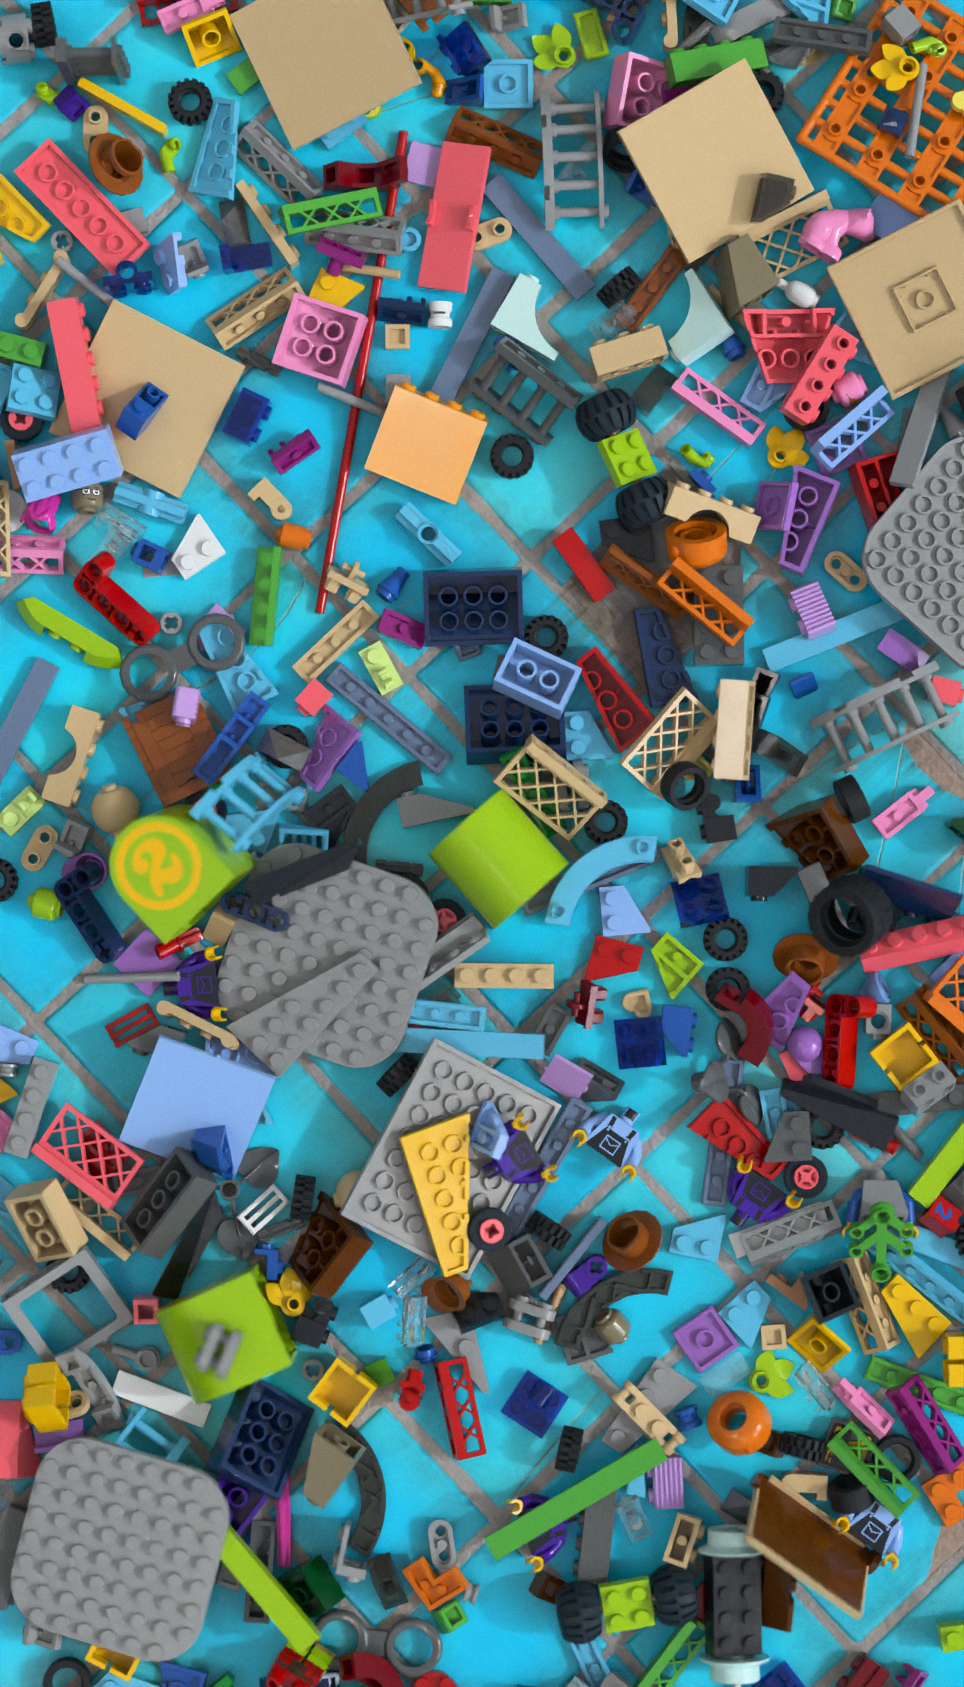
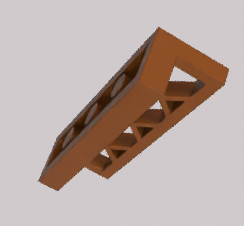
[445,105,543,180]
[598,543,693,621]
[895,983,964,1084]

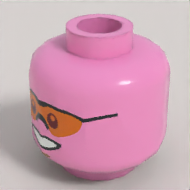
[831,371,868,408]

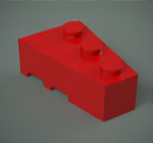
[847,449,900,532]

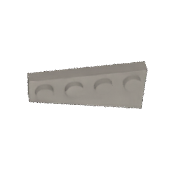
[601,1357,698,1454]

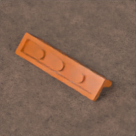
[655,557,755,648]

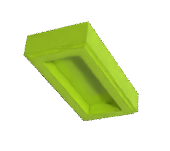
[573,7,610,63]

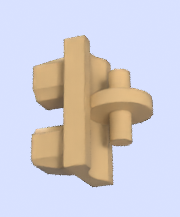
[324,560,370,604]
[660,837,702,884]

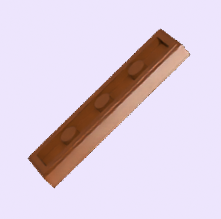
[614,243,687,334]

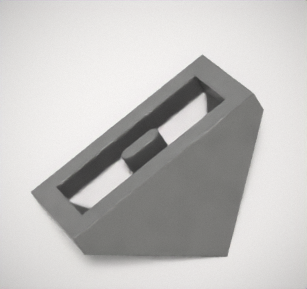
[764,40,808,70]
[219,198,252,251]
[257,727,312,772]
[578,1057,625,1102]
[720,1487,752,1525]

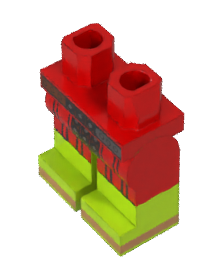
[266,1641,336,1687]

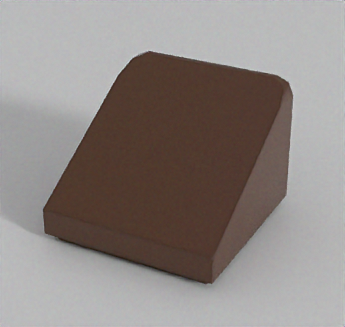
[758,1429,784,1458]
[528,1570,566,1605]

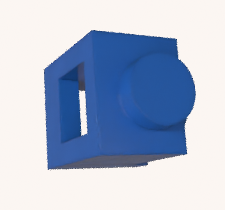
[130,538,171,576]

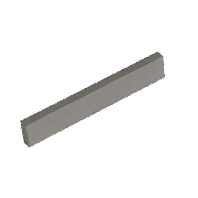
[889,369,953,489]

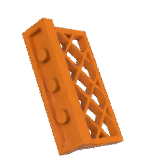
[921,954,964,1034]

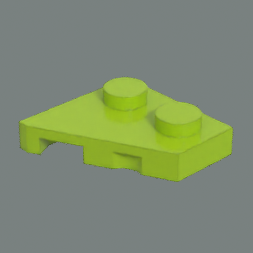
[650,932,704,999]

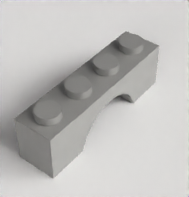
[3,1056,61,1159]

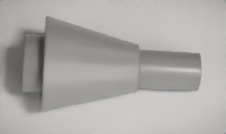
[939,403,964,441]

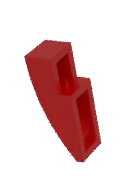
[552,527,615,603]

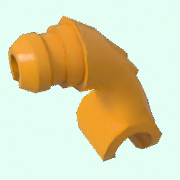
[414,58,447,99]

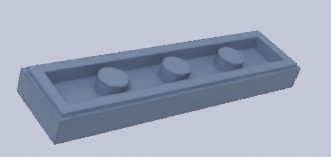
[538,1216,608,1301]

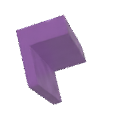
[33,1417,86,1454]

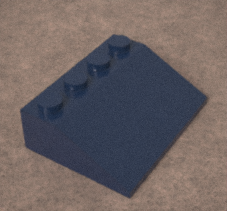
[423,567,524,647]
[464,685,566,765]
[857,864,964,923]
[205,1379,314,1500]

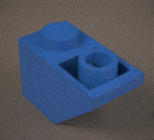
[115,382,169,440]
[660,1004,697,1057]

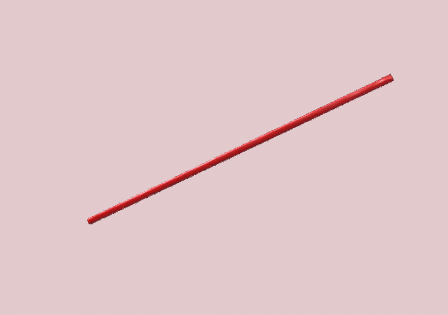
[315,131,408,614]

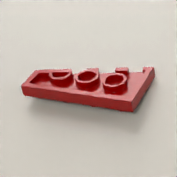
[687,1097,788,1181]

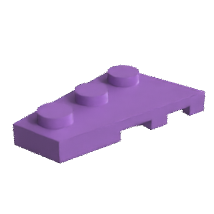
[298,704,363,792]
[764,970,811,1052]

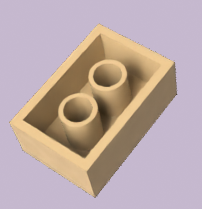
[587,324,669,384]
[4,1178,89,1263]

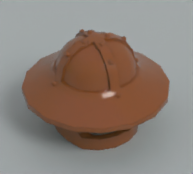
[88,133,144,196]
[772,933,839,986]
[602,1210,663,1272]

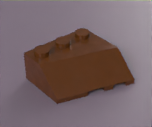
[765,794,869,879]
[289,1191,373,1299]
[760,1554,797,1632]

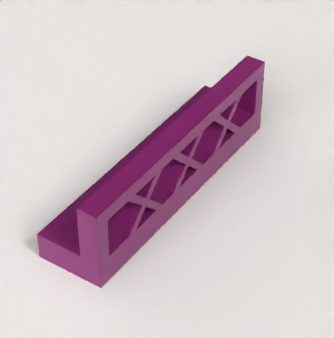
[885,1373,964,1476]

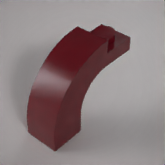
[323,155,408,193]
[714,981,774,1067]
[339,1652,404,1687]

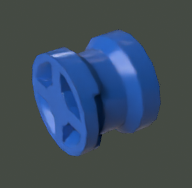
[673,1404,703,1432]

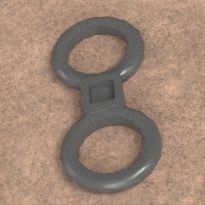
[119,613,246,703]
[312,1609,443,1677]

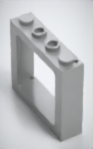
[1,1243,134,1370]

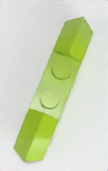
[16,597,123,669]

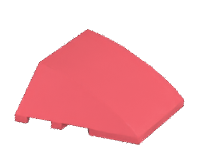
[741,308,836,384]
[0,1400,41,1479]

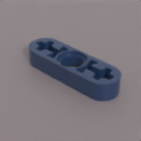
[220,891,290,932]

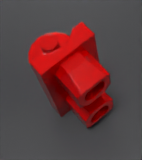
[799,982,826,1023]
[398,1368,426,1412]

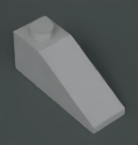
[397,790,475,828]

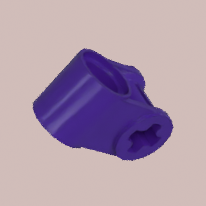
[562,1254,608,1299]

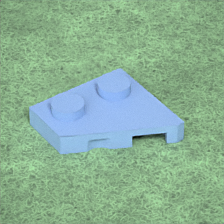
[153,232,187,295]

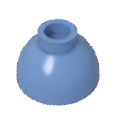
[859,971,891,1004]

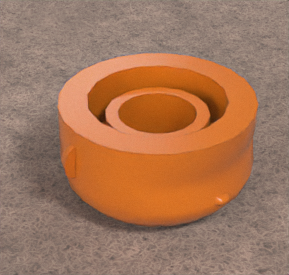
[665,517,728,569]
[707,1390,772,1456]

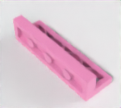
[670,367,767,449]
[0,535,66,575]

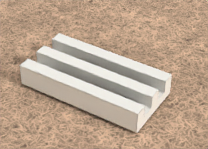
[236,1184,290,1235]

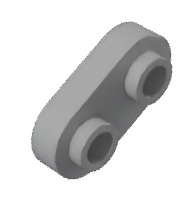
[428,1518,456,1569]

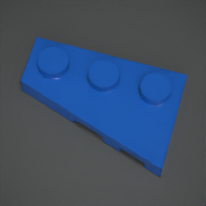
[159,1660,208,1687]

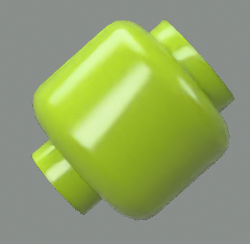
[27,887,64,921]

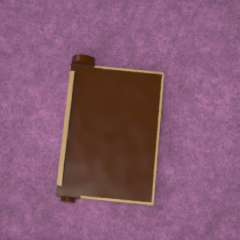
[744,1472,882,1621]

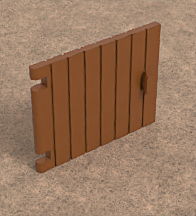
[121,685,232,808]

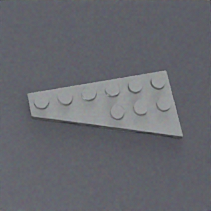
[225,952,380,1077]

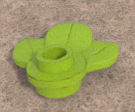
[532,23,576,71]
[748,1350,794,1398]

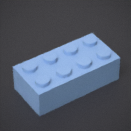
[11,423,124,503]

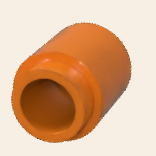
[275,522,312,551]

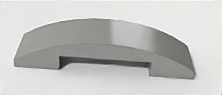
[710,0,795,45]
[54,1348,125,1432]

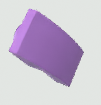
[876,628,930,673]

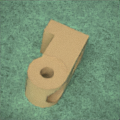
[247,477,293,522]
[781,1471,828,1501]

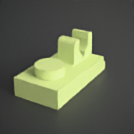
[358,641,403,696]
[0,785,47,837]

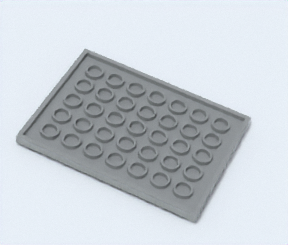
[339,1037,562,1280]

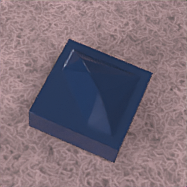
[876,104,910,139]

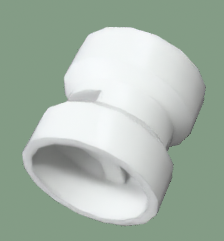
[428,301,452,330]

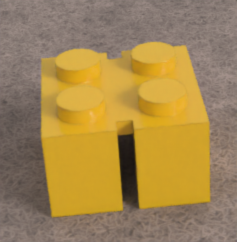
[867,1021,939,1092]
[942,1331,964,1387]
[307,1354,379,1428]
[21,1361,71,1433]
[84,1644,140,1682]

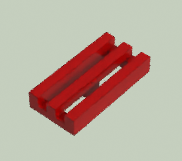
[105,1003,160,1048]

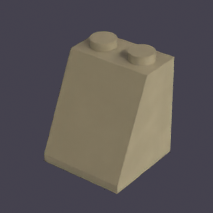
[714,233,780,321]
[303,1419,366,1509]

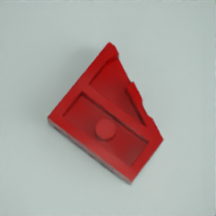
[584,935,644,981]
[78,1120,130,1183]

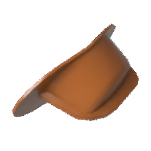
[421,1273,472,1313]

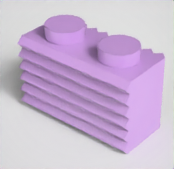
[787,580,836,640]
[171,686,201,728]
[647,1455,684,1509]

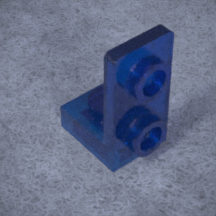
[219,242,273,275]

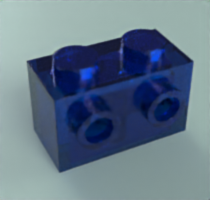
[222,387,273,447]

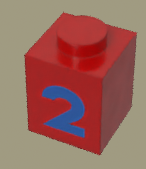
[918,1194,963,1238]

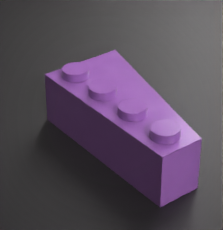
[779,464,841,578]

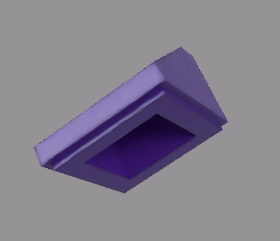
[53,84,91,122]

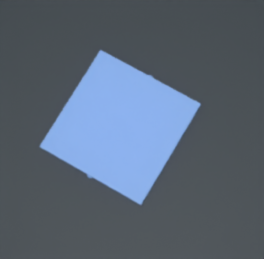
[119,1035,275,1180]

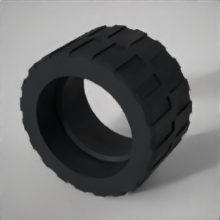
[808,874,893,958]

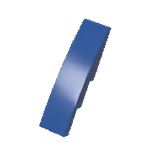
[191,690,271,786]

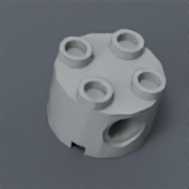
[0,13,36,66]

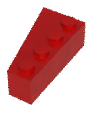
[576,646,656,754]

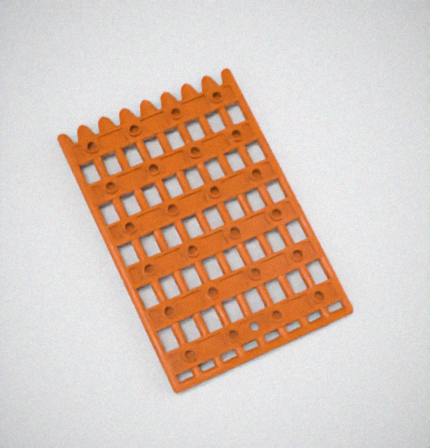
[796,0,964,218]

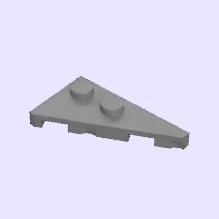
[423,1312,490,1393]

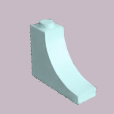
[668,268,735,366]
[490,273,559,365]

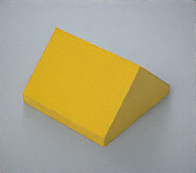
[180,7,242,68]
[786,1312,851,1374]

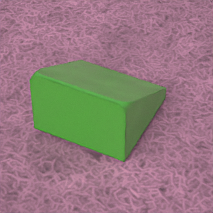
[829,0,858,23]
[363,1356,397,1389]
[431,1599,469,1634]

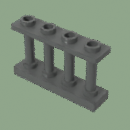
[56,37,131,86]
[468,336,584,447]

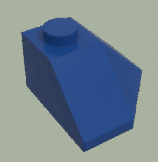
[191,1125,234,1180]

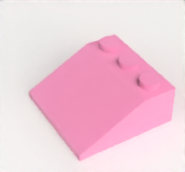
[602,51,670,130]
[271,292,368,389]

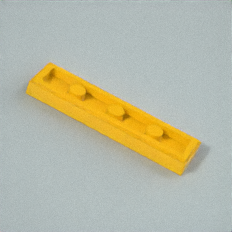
[77,78,169,139]

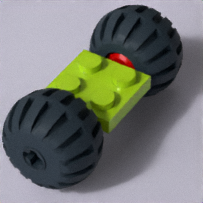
[575,388,668,530]
[555,1563,698,1644]

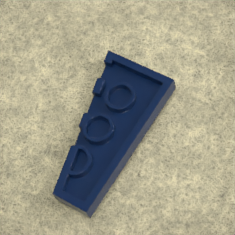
[633,607,699,708]

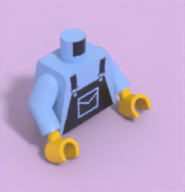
[568,1106,642,1183]
[831,1498,904,1572]

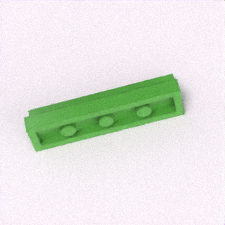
[278,187,383,236]
[248,546,283,648]
[826,1420,921,1519]
[632,1617,705,1687]

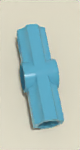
[112,481,190,525]
[395,502,462,568]

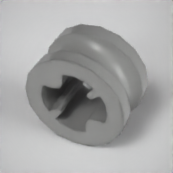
[51,230,74,253]
[160,612,183,635]
[0,1063,19,1077]
[302,1358,324,1381]
[462,1580,480,1605]

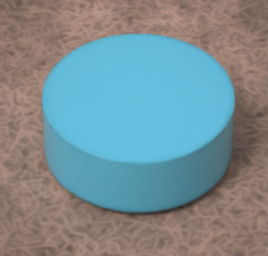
[402,227,421,253]

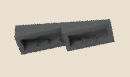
[244,1520,277,1624]

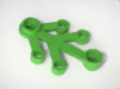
[848,1202,914,1283]

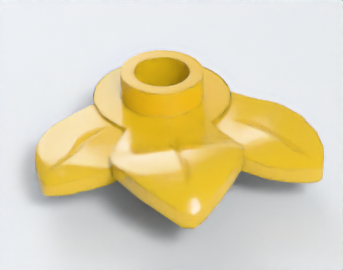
[870,44,920,91]
[766,425,810,469]
[265,1267,313,1317]

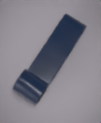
[580,0,646,47]
[54,861,126,963]

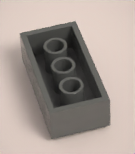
[692,565,744,667]
[120,1146,218,1259]

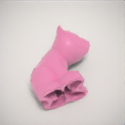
[798,208,875,265]

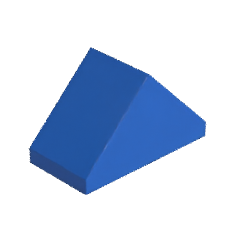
[445,74,484,107]
[336,741,369,791]
[734,765,762,803]

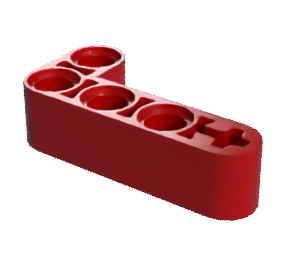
[73,551,160,646]
[822,994,877,1089]

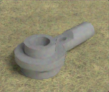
[111,1344,161,1371]

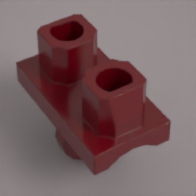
[565,979,607,1029]

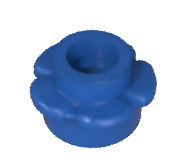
[414,1344,438,1365]

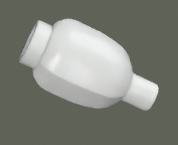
[776,278,821,309]

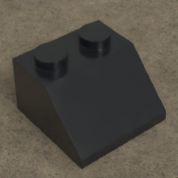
[745,866,799,901]
[800,1260,860,1325]

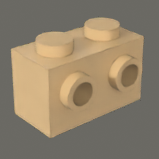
[662,1511,706,1569]

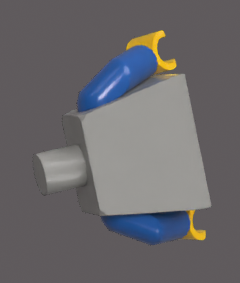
[841,1170,919,1240]

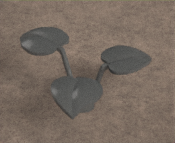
[691,1017,763,1126]
[215,1147,279,1260]

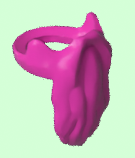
[20,493,61,534]

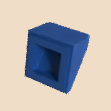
[788,671,817,699]

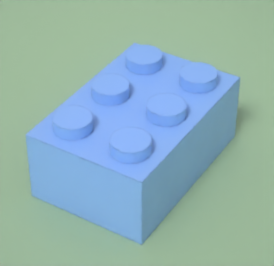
[492,638,582,720]

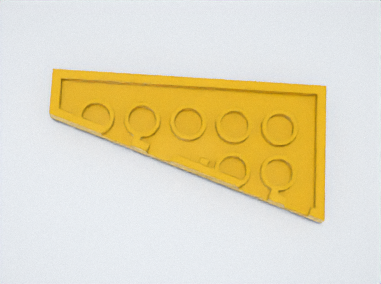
[398,1112,470,1277]

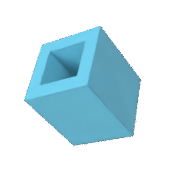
[359,1291,399,1330]

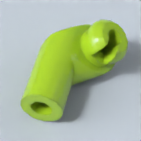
[909,36,947,58]
[35,82,62,106]
[159,137,182,174]
[680,444,715,469]

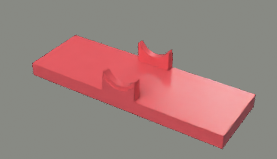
[13,138,152,279]
[417,141,492,294]

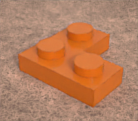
[920,1461,964,1528]
[401,1556,470,1611]

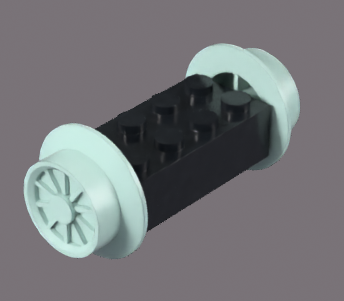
[698,1524,769,1684]

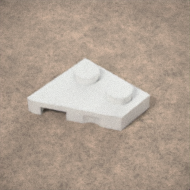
[171,513,226,581]

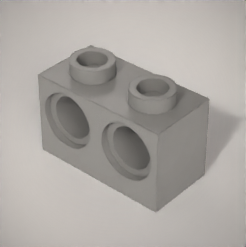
[900,1061,957,1118]

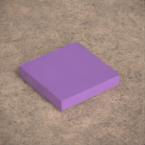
[804,416,868,477]
[754,481,799,532]
[113,928,182,998]
[671,1305,740,1374]

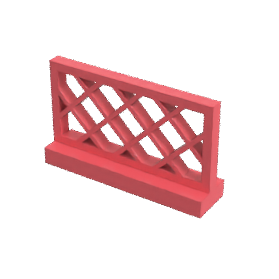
[30,1102,146,1210]

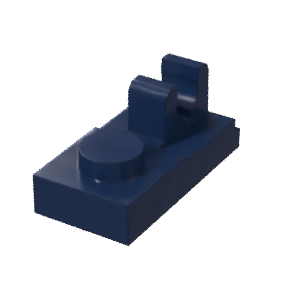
[377,296,427,327]

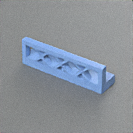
[809,385,895,471]

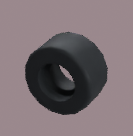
[827,1473,875,1515]

